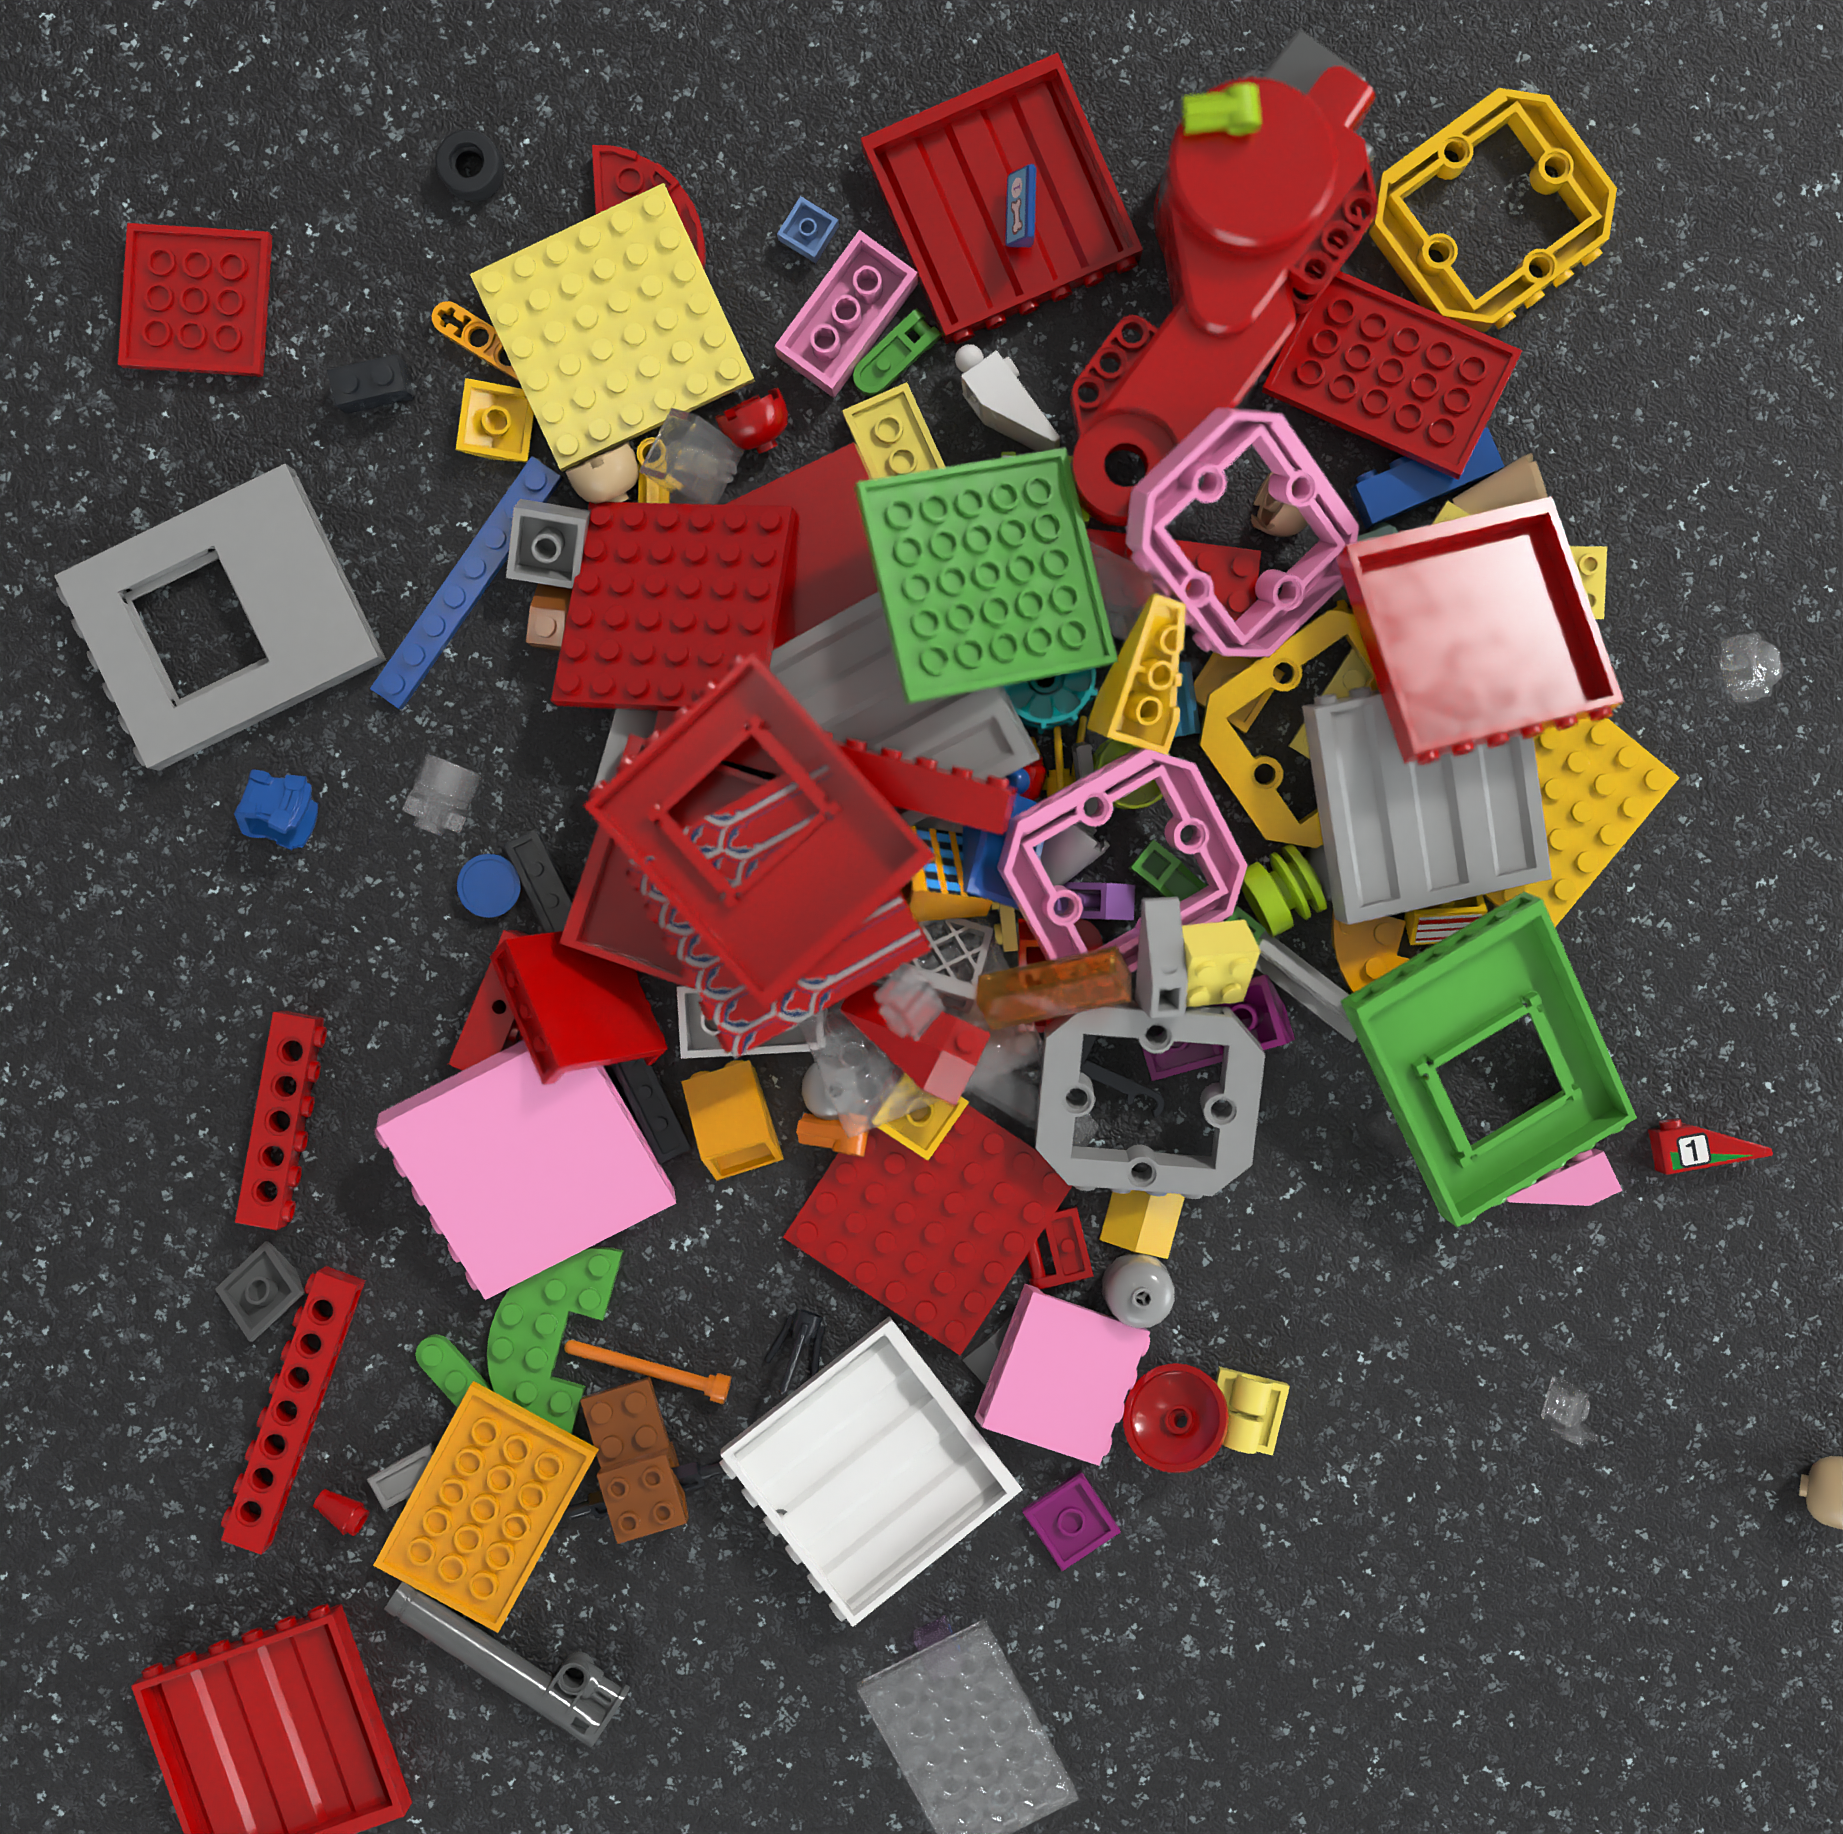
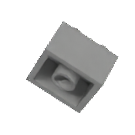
[506,499,591,589]

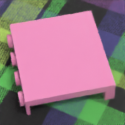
[974,1284,1150,1466]

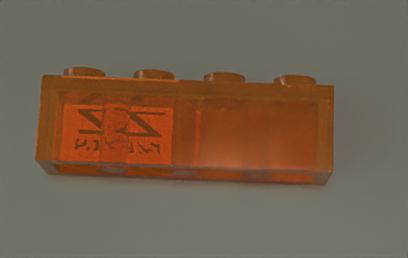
[976,945,1131,1030]

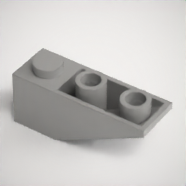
[1135,897,1188,1019]

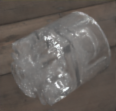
[402,753,483,836]

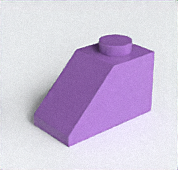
[1053,882,1135,920]

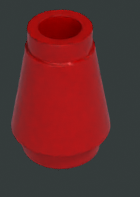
[313,1489,369,1536]

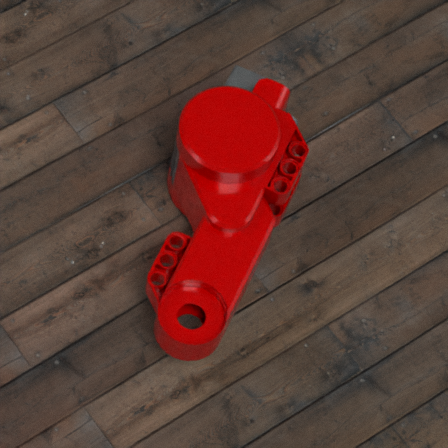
[1070,29,1378,526]

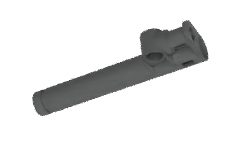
[384,1581,630,1748]

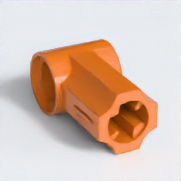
[796,1113,870,1157]

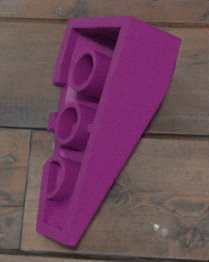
[1142,974,1295,1081]

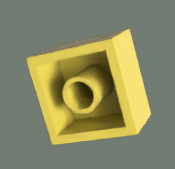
[1182,920,1261,1007]

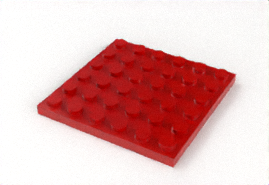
[551,502,796,712]
[783,1066,1072,1356]

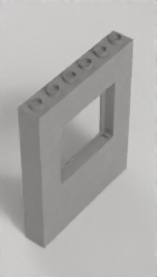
[54,464,386,771]

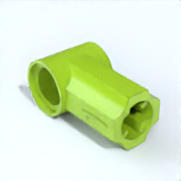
[1182,84,1261,134]

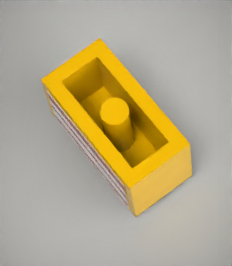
[1404,894,1487,945]

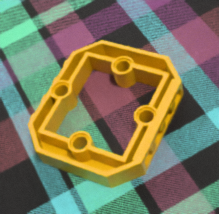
[1368,88,1617,332]
[1199,610,1377,848]

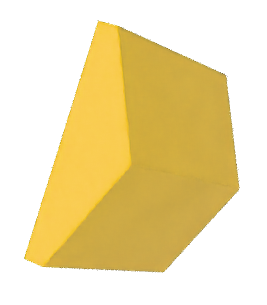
[455,378,534,463]
[870,1072,969,1160]
[1099,1190,1185,1259]

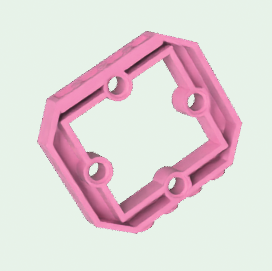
[1126,408,1359,657]
[997,747,1247,987]

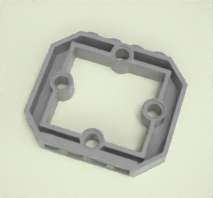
[1034,996,1265,1199]

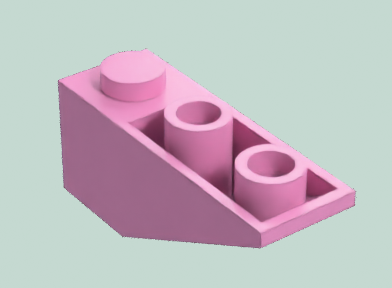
[1506,1148,1622,1206]

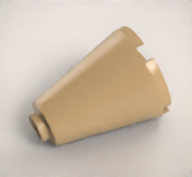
[1452,453,1548,515]

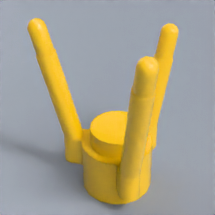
[1030,716,1087,798]

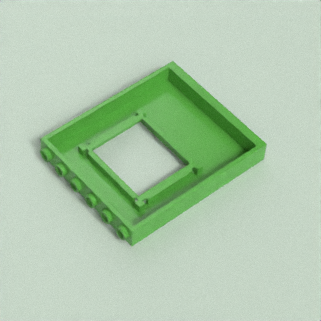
[1340,892,1637,1228]

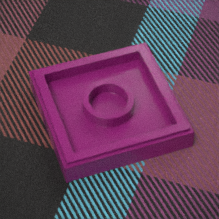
[1022,1470,1121,1571]

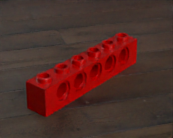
[235,1010,327,1230]

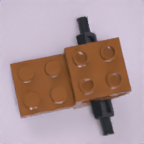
[567,1377,725,1544]

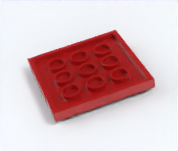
[118,223,272,377]

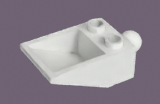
[955,344,1060,452]

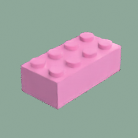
[774,230,918,398]

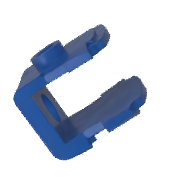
[234,769,318,851]

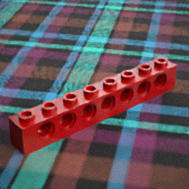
[221,1266,366,1555]

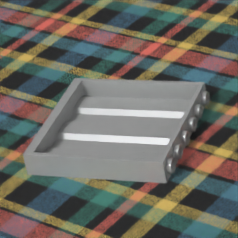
[770,592,1040,825]
[1302,687,1552,925]

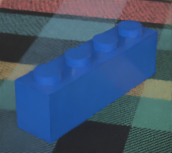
[1349,427,1505,529]

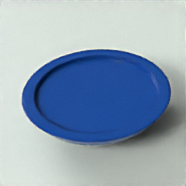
[457,854,521,918]

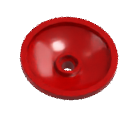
[1123,1363,1229,1473]

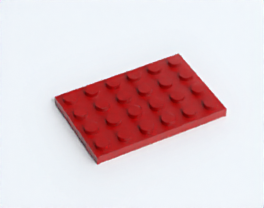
[1262,271,1523,480]

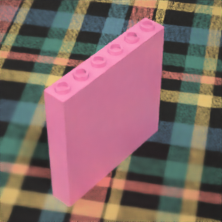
[375,1040,676,1300]

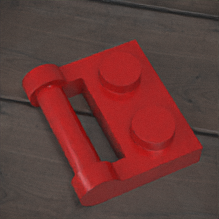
[1027,1206,1094,1290]

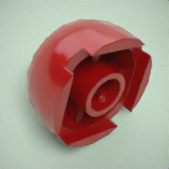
[715,388,788,454]

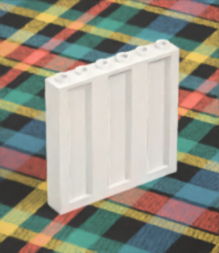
[719,1316,1022,1627]

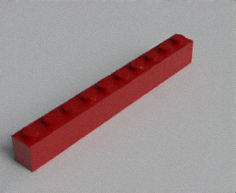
[653,711,1018,834]

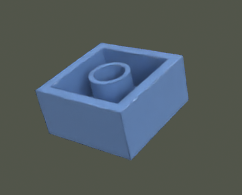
[777,196,839,263]

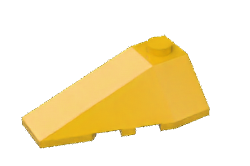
[1086,593,1186,755]

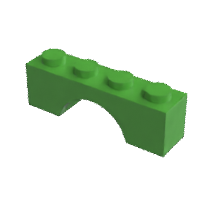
[1128,839,1266,942]

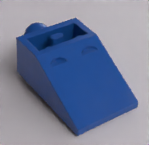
[962,768,1044,910]

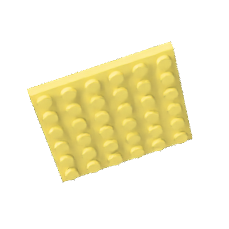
[470,183,755,472]

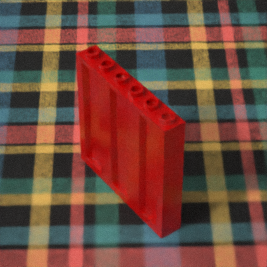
[860,53,1143,344]
[131,1604,412,1834]

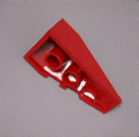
[839,984,991,1107]

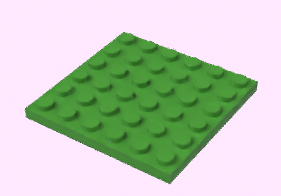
[854,448,1118,705]

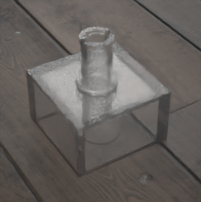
[639,408,745,504]

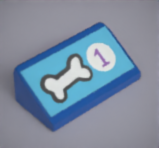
[1005,164,1036,247]

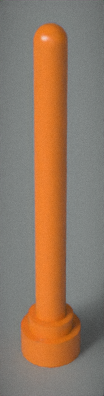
[564,1340,732,1405]

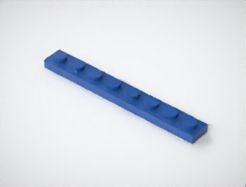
[370,456,563,710]

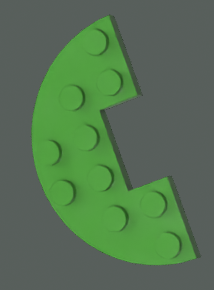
[487,1246,624,1434]

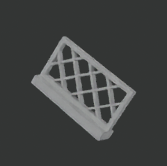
[871,918,994,1013]
[1255,931,1357,1042]

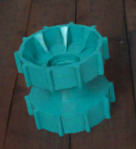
[1003,668,1098,736]

